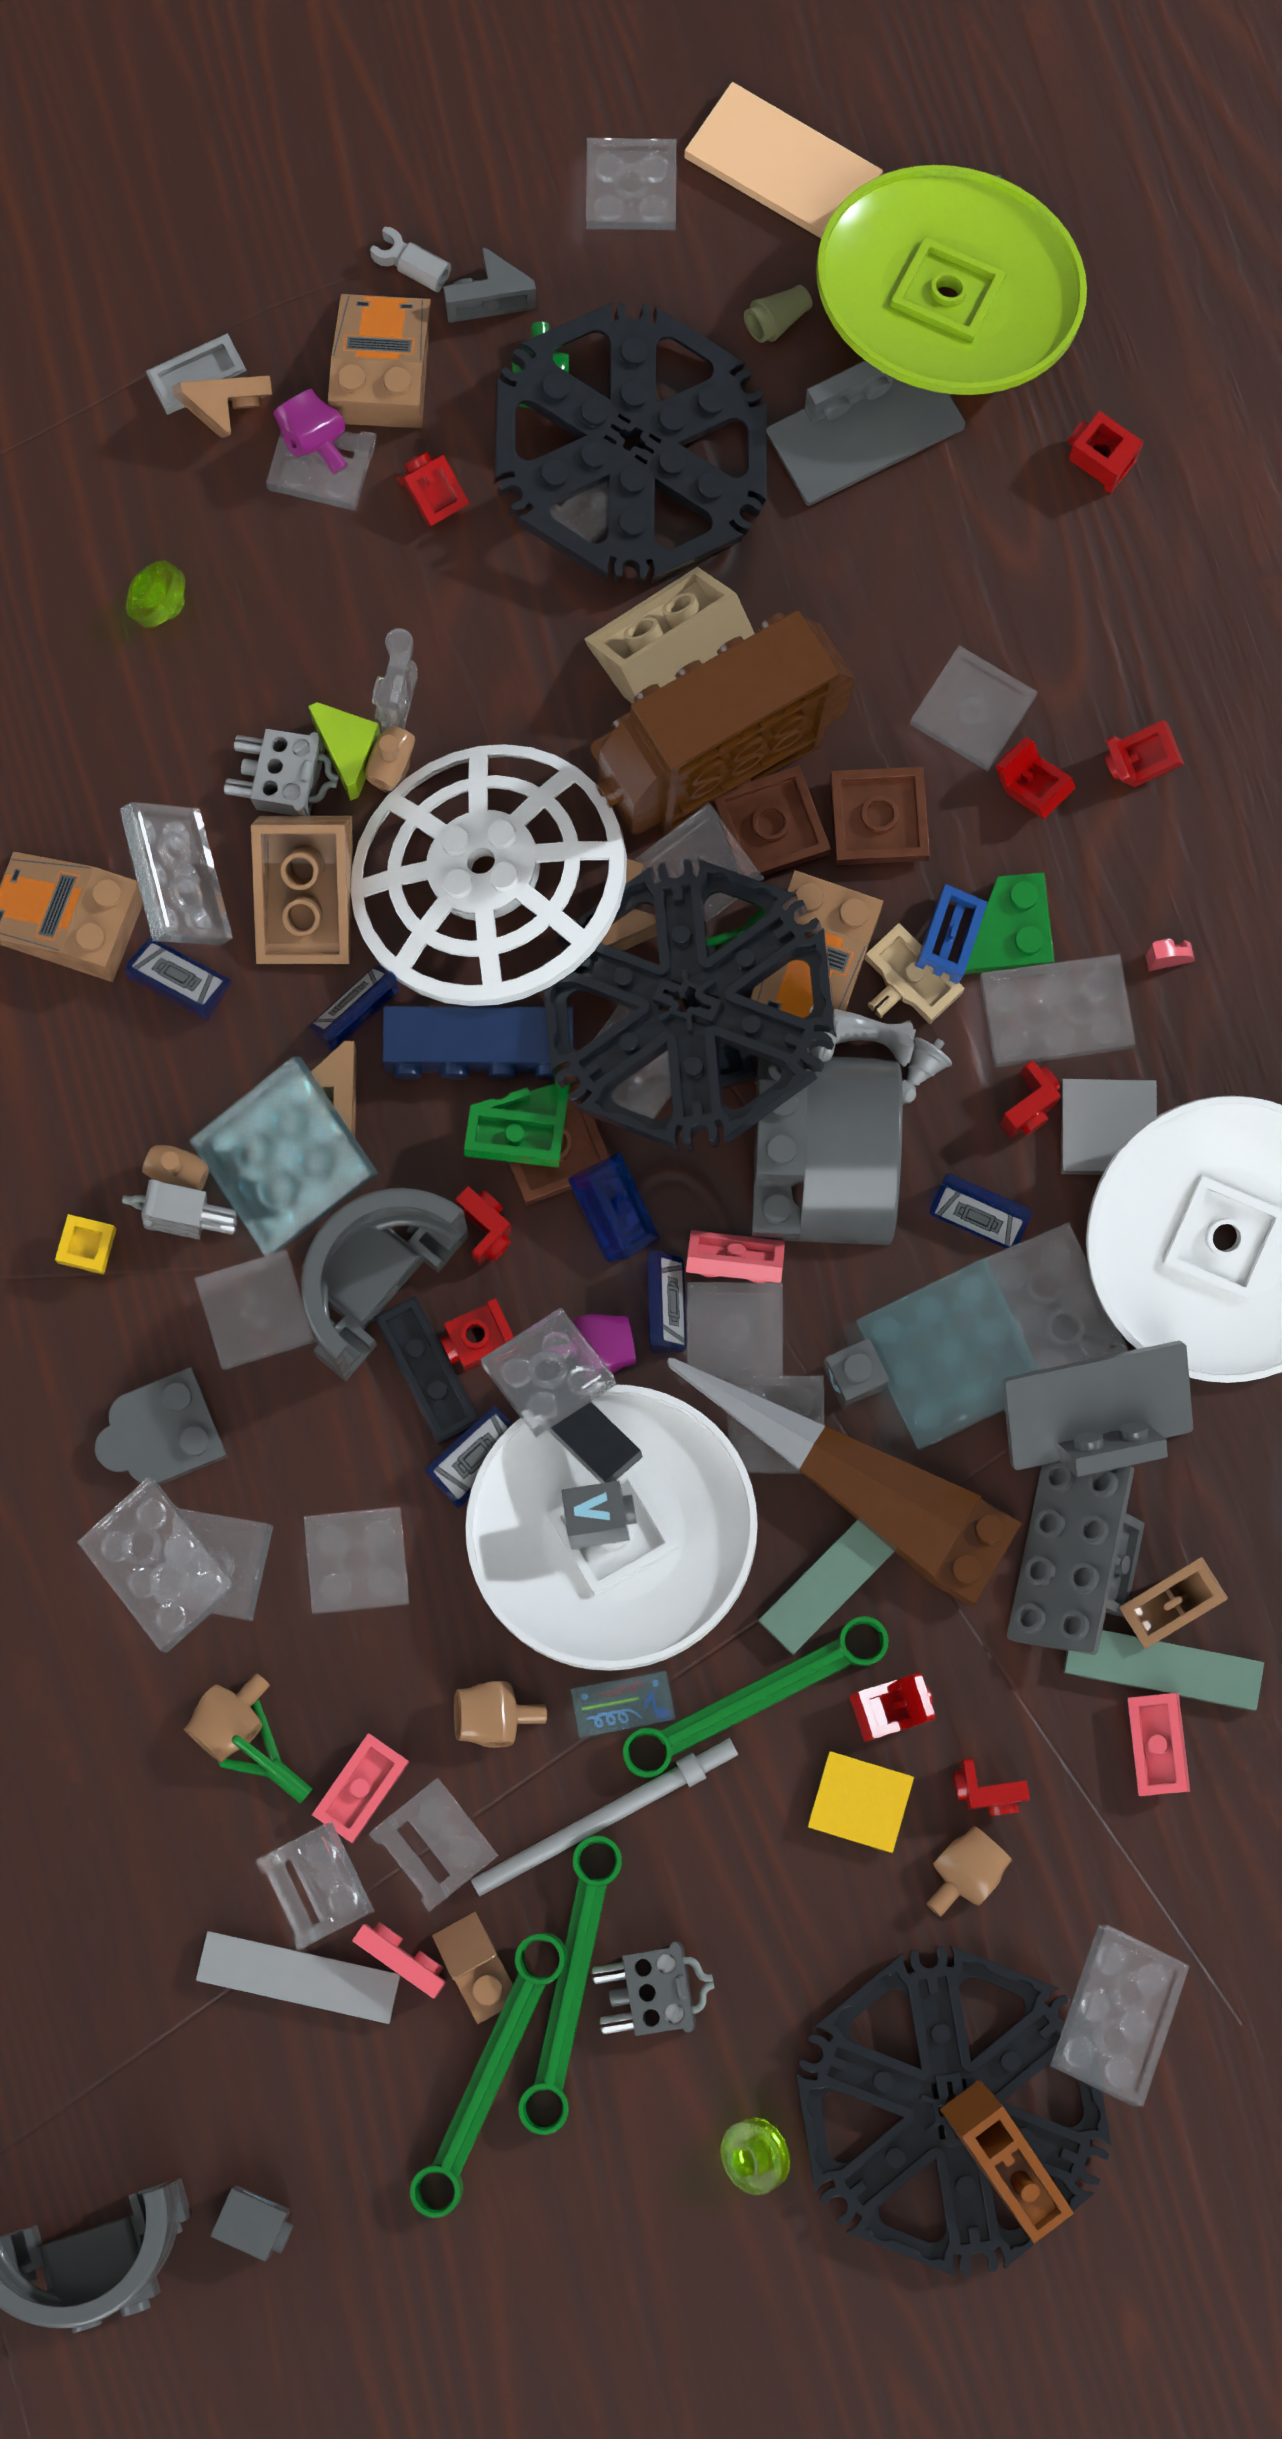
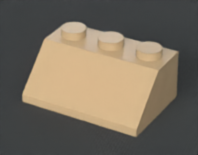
[584,567,755,704]

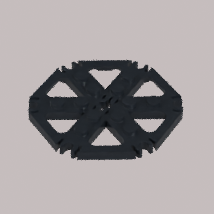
[493,302,767,585]
[544,858,837,1151]
[796,1945,1111,2276]

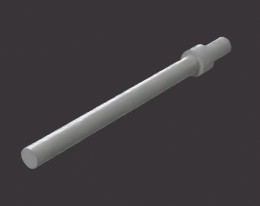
[471,1738,738,1897]

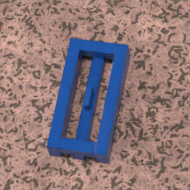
[915,884,988,984]

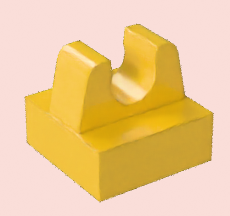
[55,1214,117,1274]

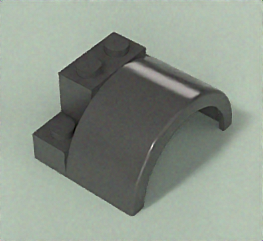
[751,1056,903,1245]
[301,1188,469,1381]
[0,2177,192,2333]

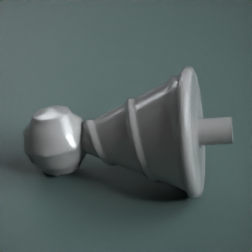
[902,1037,952,1105]

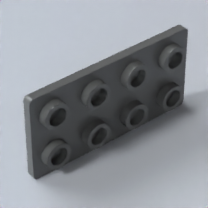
[766,360,965,506]
[1002,1340,1193,1477]
[1007,1461,1145,1655]

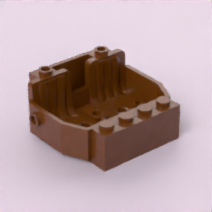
[591,610,855,838]

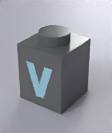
[822,1338,890,1409]
[561,1480,637,1550]
[210,2185,294,2262]

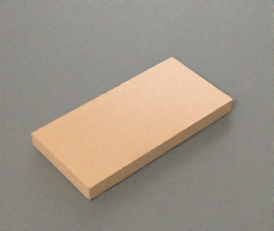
[684,82,883,239]

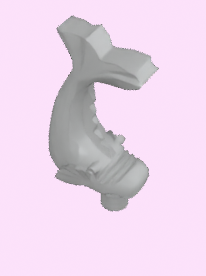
[809,1006,916,1066]

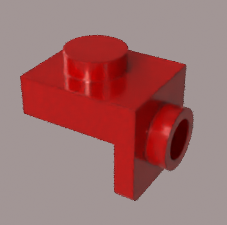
[1105,720,1184,788]
[996,737,1076,819]
[1000,1059,1061,1138]
[455,1186,512,1266]
[849,1672,935,1742]
[953,1758,1030,1816]

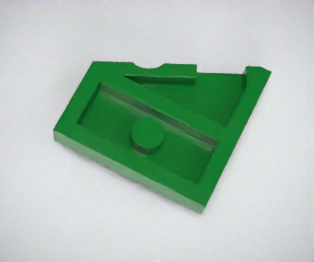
[964,873,1054,974]
[464,1080,570,1168]

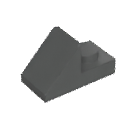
[443,248,537,323]

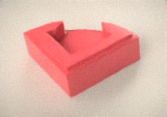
[1145,939,1195,971]

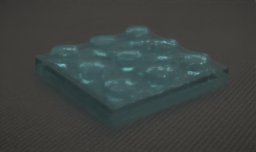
[189,1057,379,1257]
[856,1258,1040,1450]

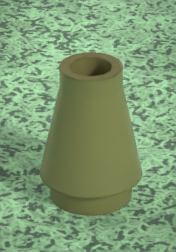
[744,285,813,343]

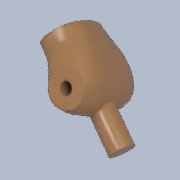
[365,726,415,793]
[142,1145,209,1191]
[184,1673,270,1763]
[454,1681,547,1748]
[926,1826,1012,1917]

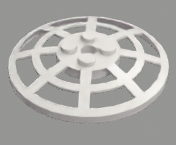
[350,744,627,1006]

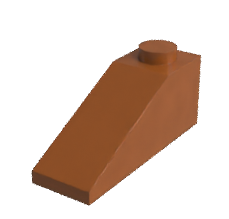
[940,2080,1074,2244]

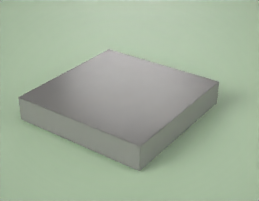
[1060,1079,1157,1175]

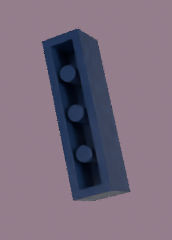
[383,1006,573,1080]

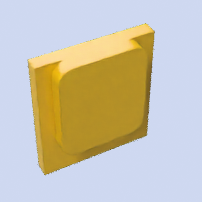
[808,1751,914,1853]

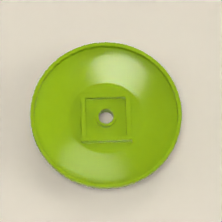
[816,165,1087,395]

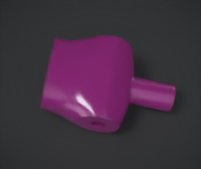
[273,389,348,475]
[544,1314,636,1379]

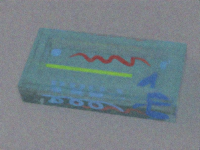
[571,1671,675,1738]

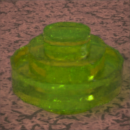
[126,560,185,628]
[721,2117,790,2195]

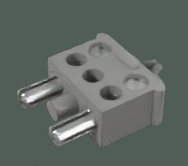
[224,729,339,816]
[122,1179,237,1240]

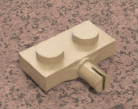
[864,923,965,1024]

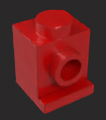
[1068,411,1144,494]
[440,1298,517,1372]

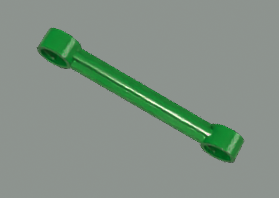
[623,1616,889,1778]
[519,1836,622,2135]
[410,1932,568,2218]

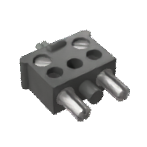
[592,1941,714,2036]

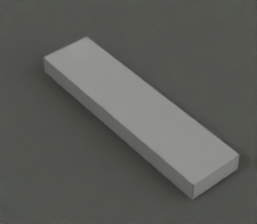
[196,1931,401,2024]

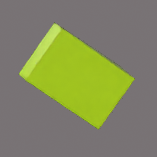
[309,702,381,801]

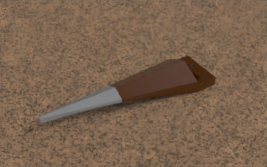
[667,1358,1022,1608]

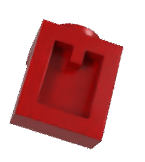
[397,451,470,526]

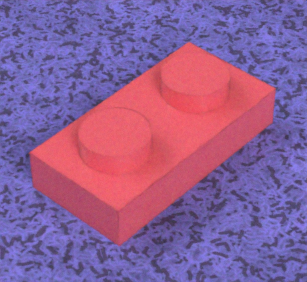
[686,1230,785,1283]
[1128,1693,1190,1796]
[312,1733,409,1843]
[352,1922,447,1999]

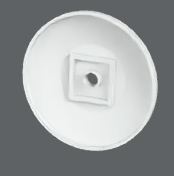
[1086,1096,1282,1383]
[466,1385,758,1671]

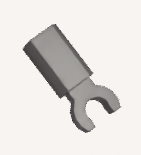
[370,227,451,292]

